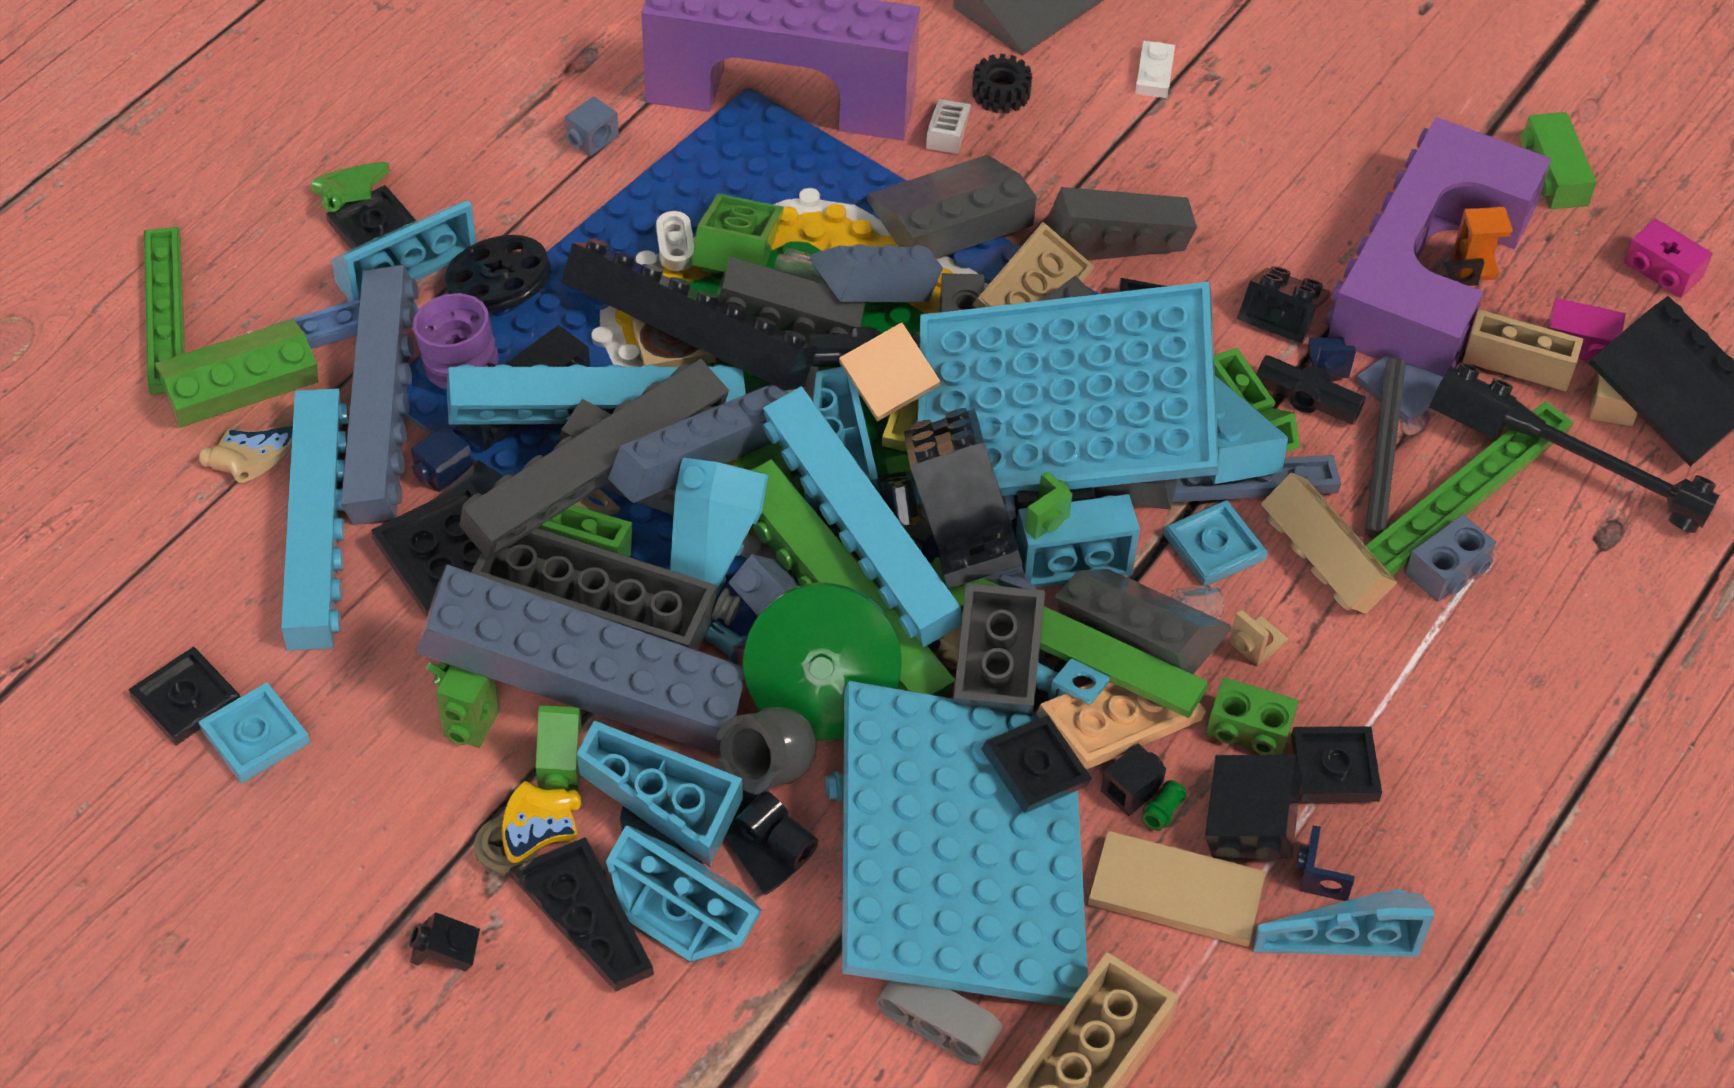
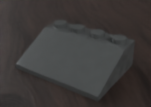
[953,0,1104,56]
[866,155,1037,259]

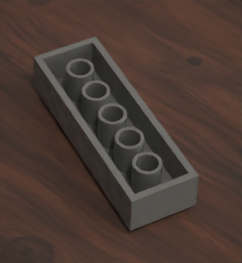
[471,528,717,651]

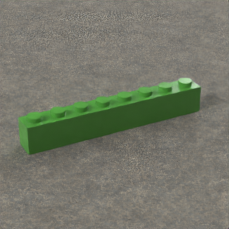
[751,459,956,698]

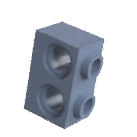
[1405,515,1496,602]

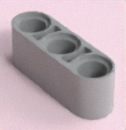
[876,981,1003,1065]

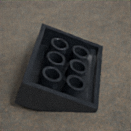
[1588,296,1734,467]

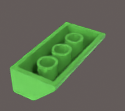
[155,319,318,428]

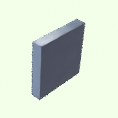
[1356,356,1443,424]

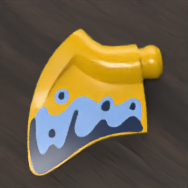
[501,781,581,863]

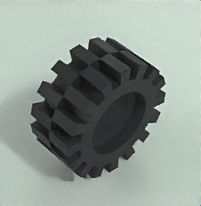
[972,54,1032,114]

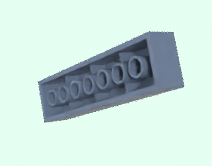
[416,565,745,755]

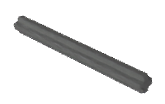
[1365,357,1406,537]

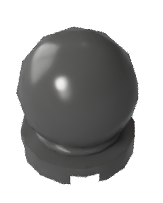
[716,707,817,795]

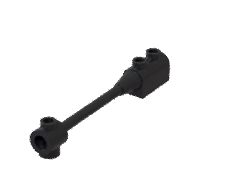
[1429,363,1720,533]

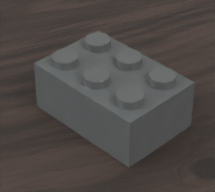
[954,583,1045,717]

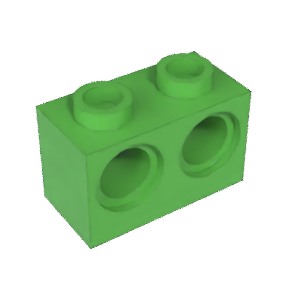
[1206,677,1299,755]

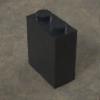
[1205,755,1301,861]

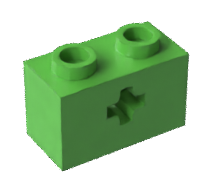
[436,665,500,748]

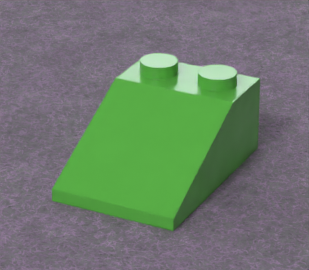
[692,193,784,274]

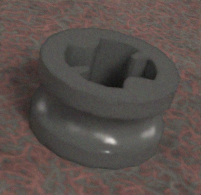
[711,588,743,627]

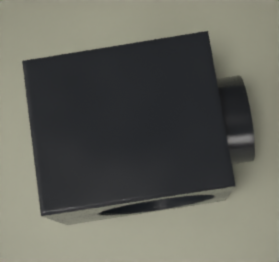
[1101,743,1167,816]

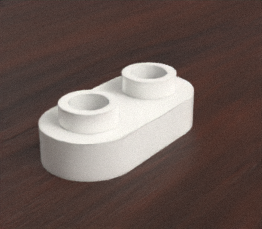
[656,211,694,271]

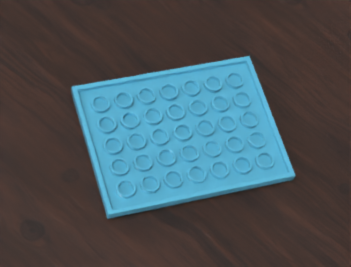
[916,282,1219,505]
[842,681,1088,1006]

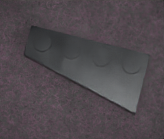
[510,837,654,992]

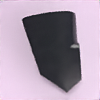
[725,790,819,895]

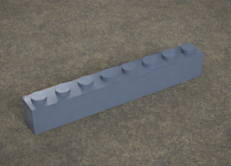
[341,265,419,525]

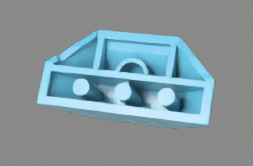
[606,825,762,962]

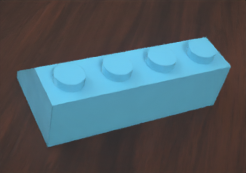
[331,200,476,301]

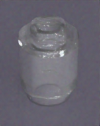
[775,248,825,284]
[1169,585,1224,618]

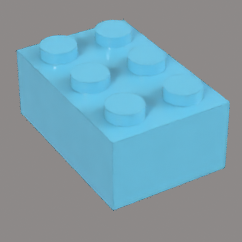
[1015,494,1140,589]

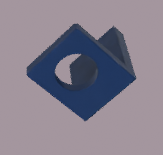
[1308,337,1356,378]
[1295,825,1355,901]

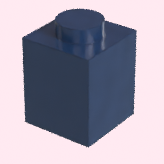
[411,425,472,492]

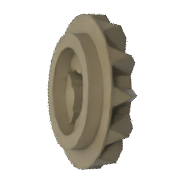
[474,816,540,877]

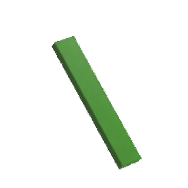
[144,227,185,394]

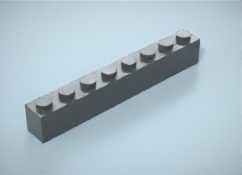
[459,359,729,559]

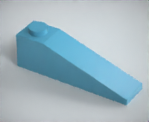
[670,457,769,598]
[1253,889,1434,957]

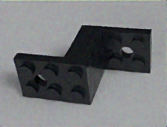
[904,408,1023,589]

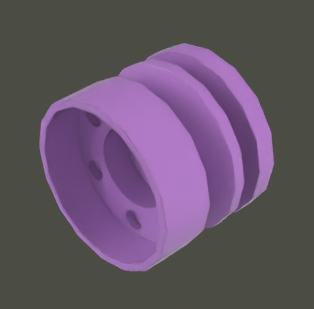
[413,293,499,389]

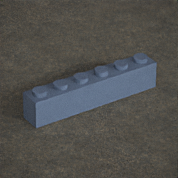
[608,384,789,503]

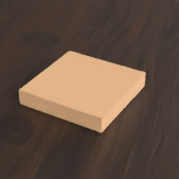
[839,323,941,422]

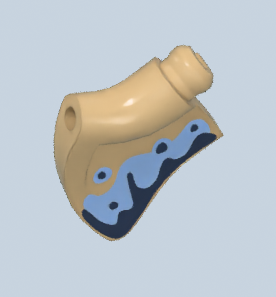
[199,425,293,483]

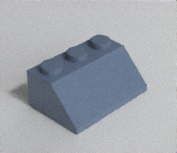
[810,244,943,302]

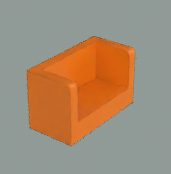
[1451,207,1513,281]

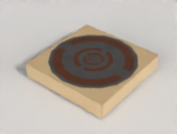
[631,317,716,367]

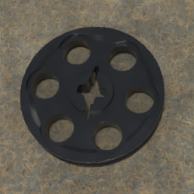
[445,235,551,312]

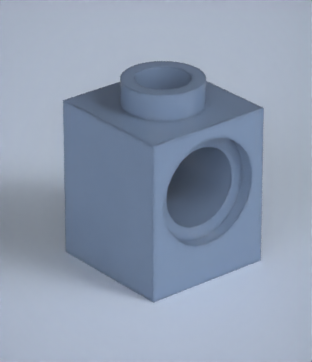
[565,96,619,157]

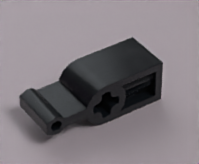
[877,470,919,525]

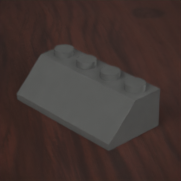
[1055,569,1231,674]

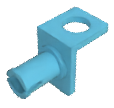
[1036,658,1109,704]

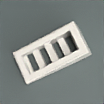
[926,99,971,154]

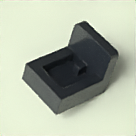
[409,912,480,972]

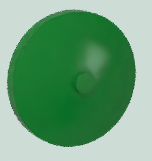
[743,583,902,741]

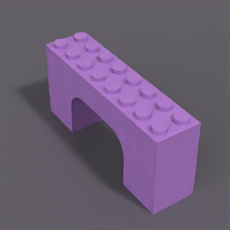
[641,0,920,141]
[1326,117,1552,377]

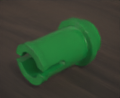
[1142,780,1187,831]

